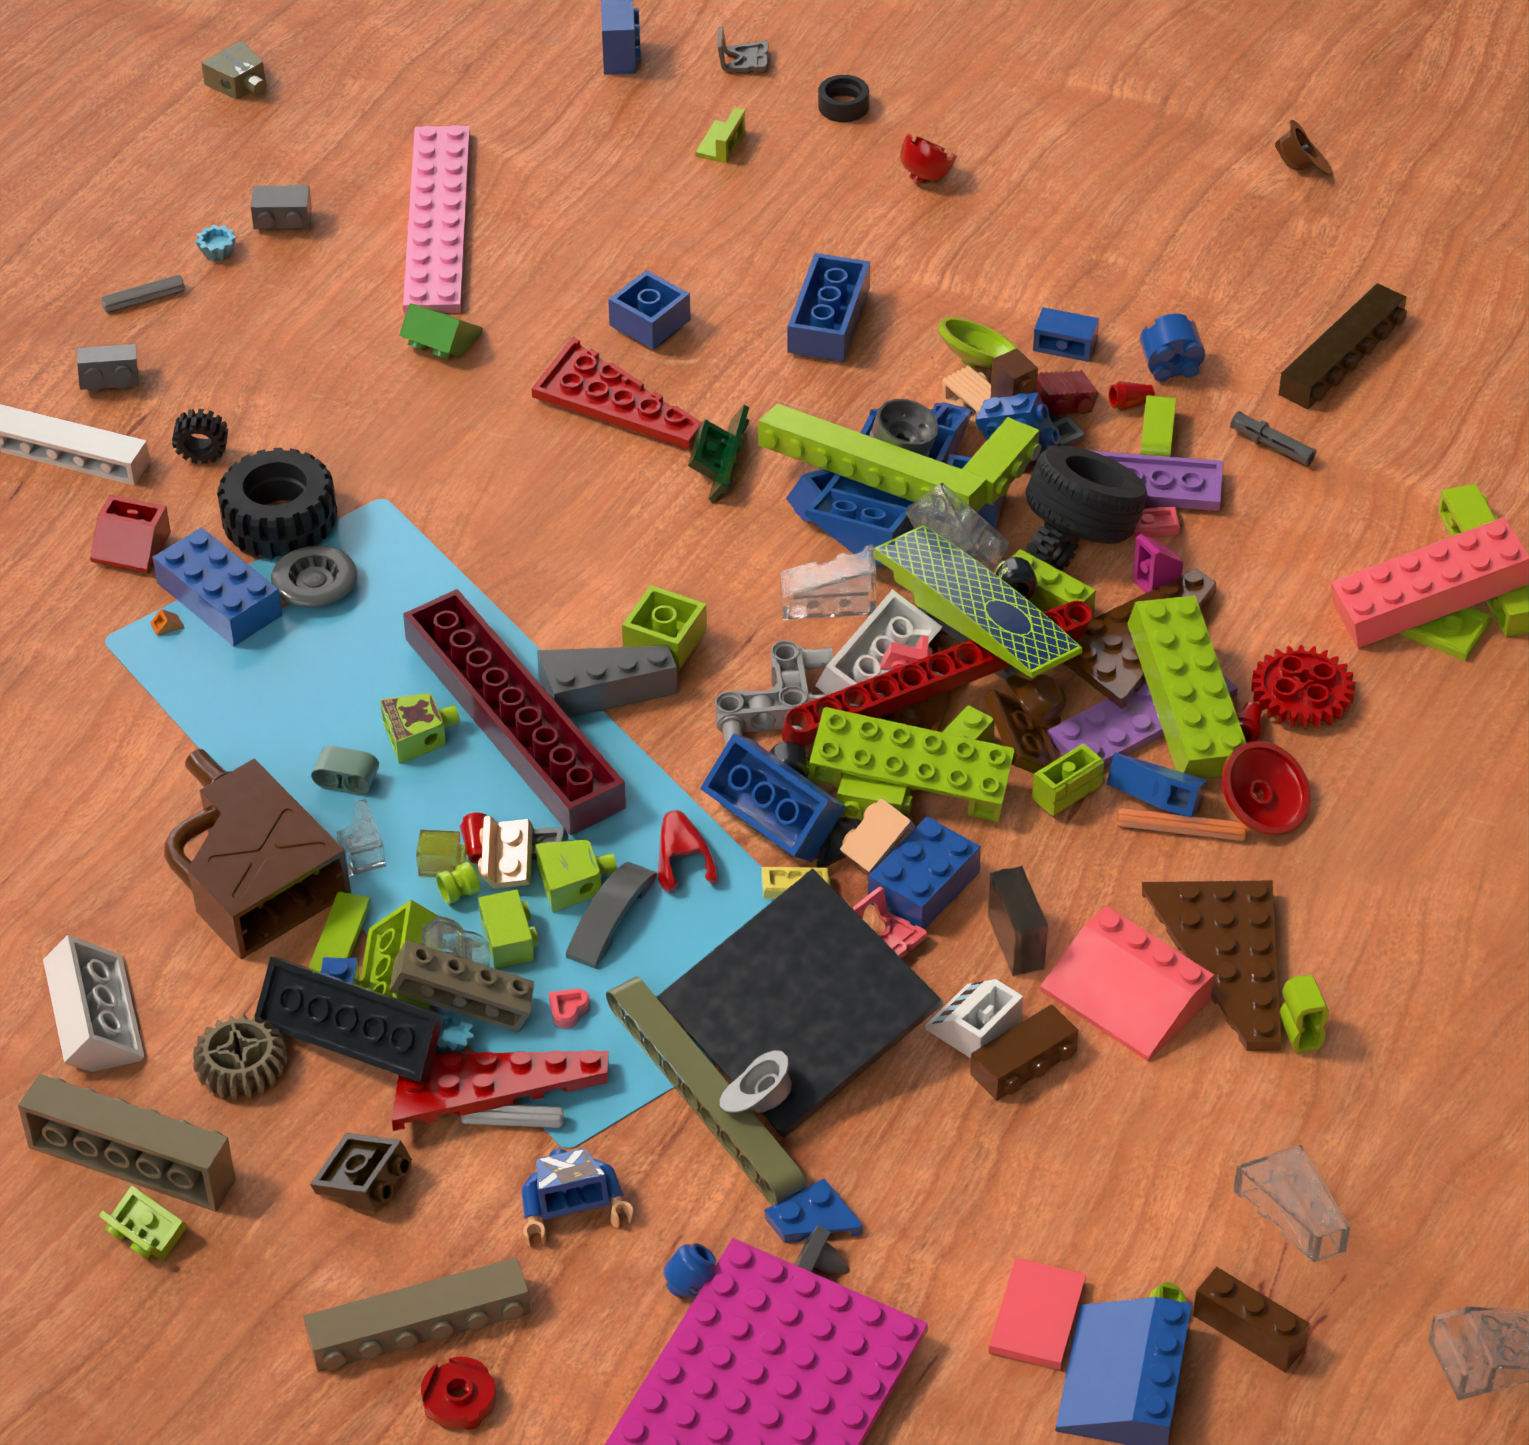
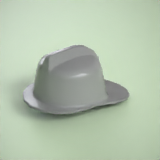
[719,1050,792,1113]

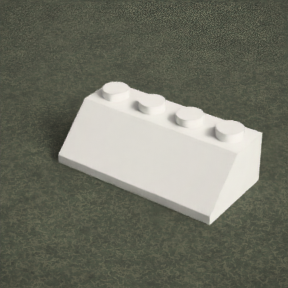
[815,589,942,706]
[43,935,144,1072]

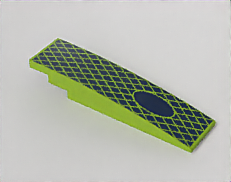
[874,525,1082,678]

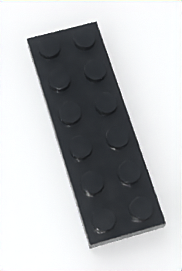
[254,957,445,1082]

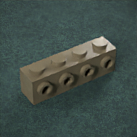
[389,940,534,1032]

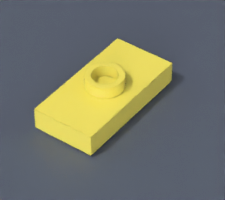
[761,867,830,899]

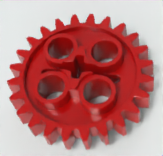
[1251,645,1356,730]

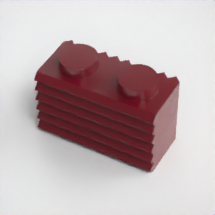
[1037,370,1099,415]

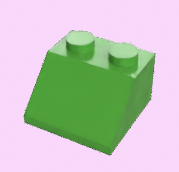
[399,303,483,359]

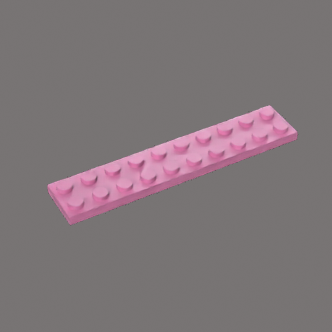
[403,125,470,314]

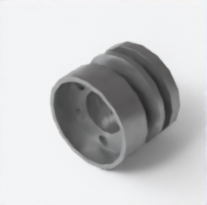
[869,399,939,457]

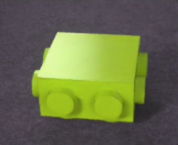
[837,773,917,820]

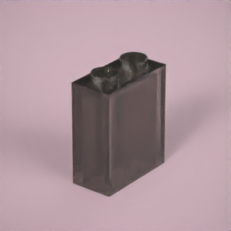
[988,866,1048,976]

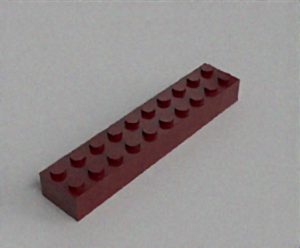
[403,589,626,836]

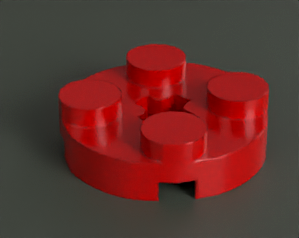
[421,1356,496,1430]

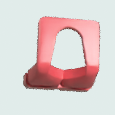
[852,887,927,958]

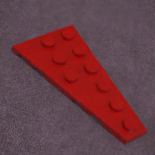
[531,336,702,449]
[392,1050,609,1131]

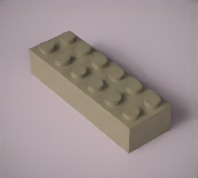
[18,1074,236,1212]

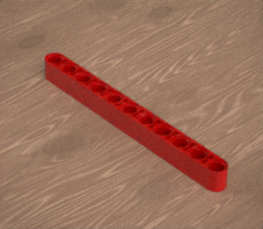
[781,600,1092,746]

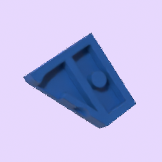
[764,1178,863,1243]

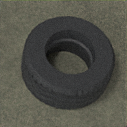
[1025,446,1148,544]

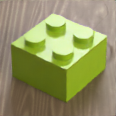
[622,585,707,671]

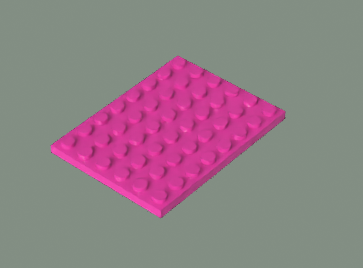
[605,1238,928,1445]

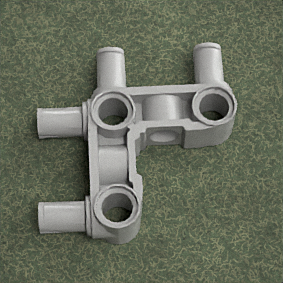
[715,640,833,746]

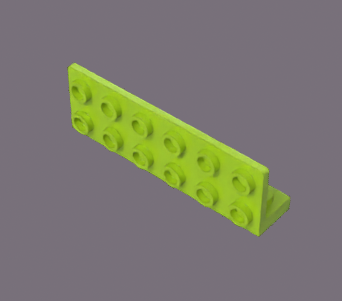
[808,707,1014,823]

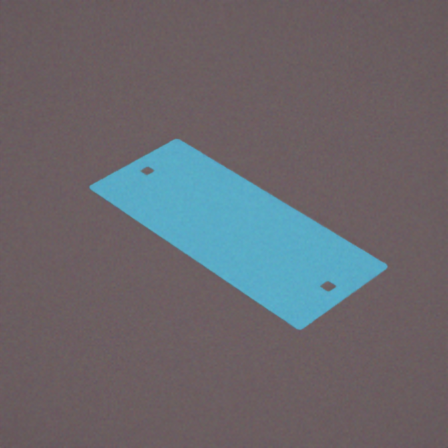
[105,499,774,1149]

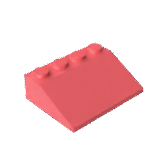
[1040,906,1214,1061]

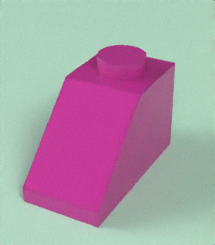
[1133,534,1183,593]

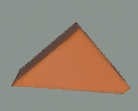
[150,609,184,636]

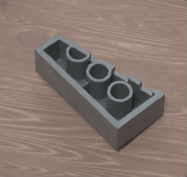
[537,646,677,717]

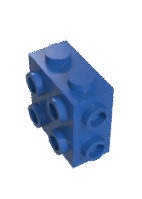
[976,392,1060,460]

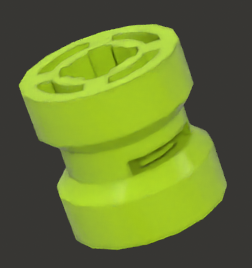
[436,862,480,905]

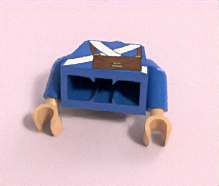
[521,1149,633,1247]

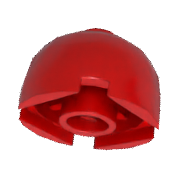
[900,134,957,184]

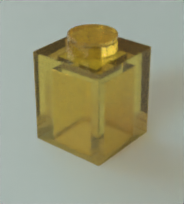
[416,830,467,877]

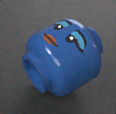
[663,1243,716,1298]

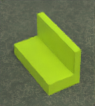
[695,107,745,163]

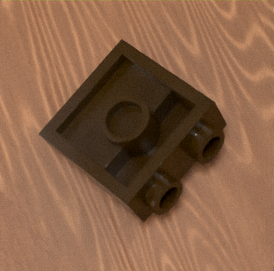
[310,1133,412,1212]

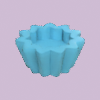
[195,225,236,261]
[435,1011,474,1054]

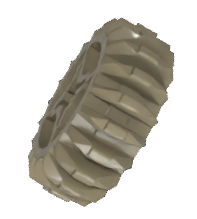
[193,1013,287,1101]

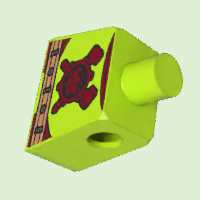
[380,693,460,764]

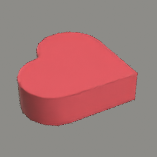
[548,989,590,1028]

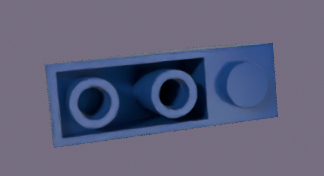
[1106,752,1208,818]

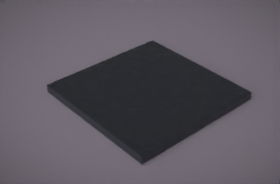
[657,868,943,1138]

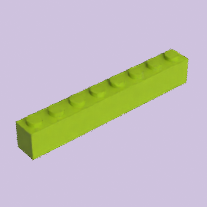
[758,403,987,522]

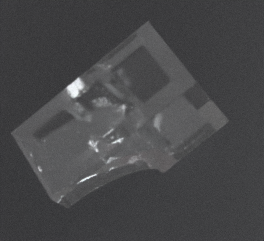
[336,799,386,876]

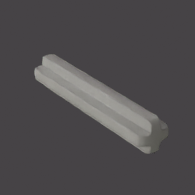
[101,275,185,312]
[460,1105,564,1128]

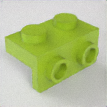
[99,1185,188,1261]

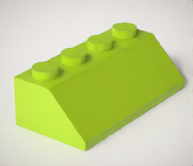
[360,899,442,1009]

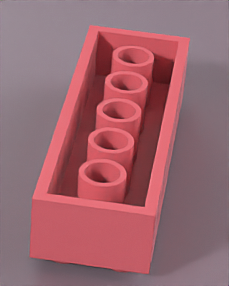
[1331,517,1529,648]

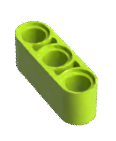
[1140,395,1176,457]

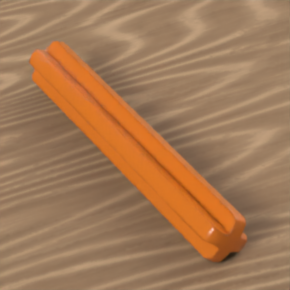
[1117,807,1248,841]

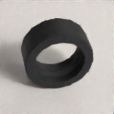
[818,75,869,122]

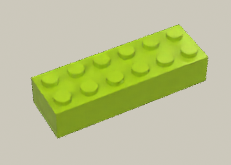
[1127,595,1246,779]

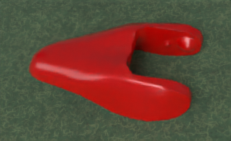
[657,810,719,893]

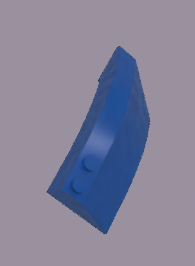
[805,403,973,566]

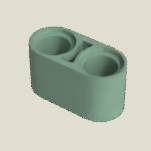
[311,746,380,795]

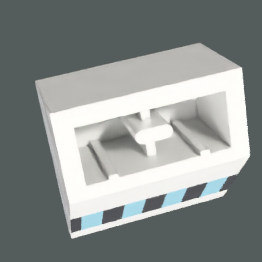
[925,979,1023,1058]

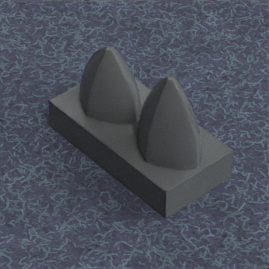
[790,1225,850,1281]

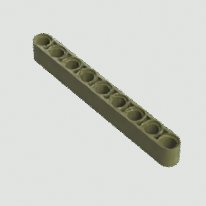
[606,976,806,1205]

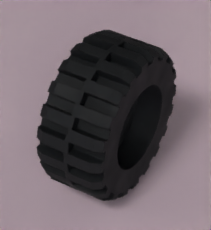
[217,448,337,559]

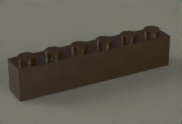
[1278,283,1407,409]

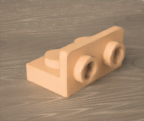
[478,816,533,889]

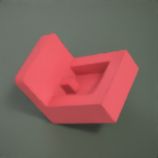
[881,635,932,671]

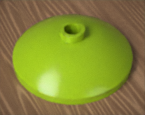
[938,317,1020,368]

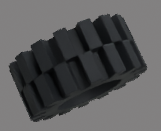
[172,409,229,464]
[1026,522,1080,572]

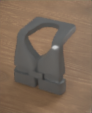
[717,27,769,73]

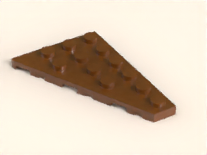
[1063,569,1216,709]
[1142,880,1281,1051]

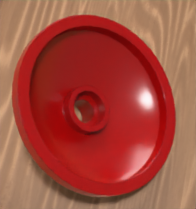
[1222,741,1311,835]

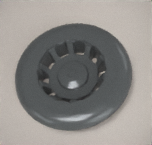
[271,545,357,607]

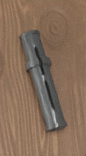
[1230,411,1317,466]

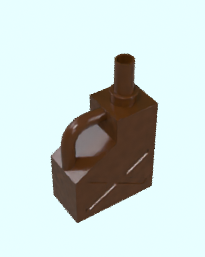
[164,749,351,959]

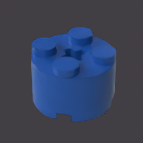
[1140,313,1205,381]

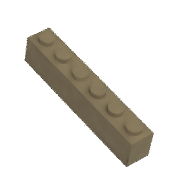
[303,1257,530,1372]

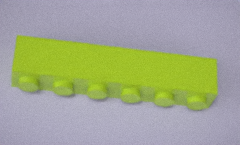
[1438,484,1529,637]

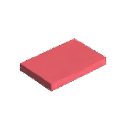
[989,1258,1086,1370]

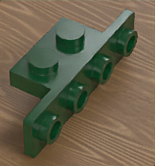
[688,404,749,502]

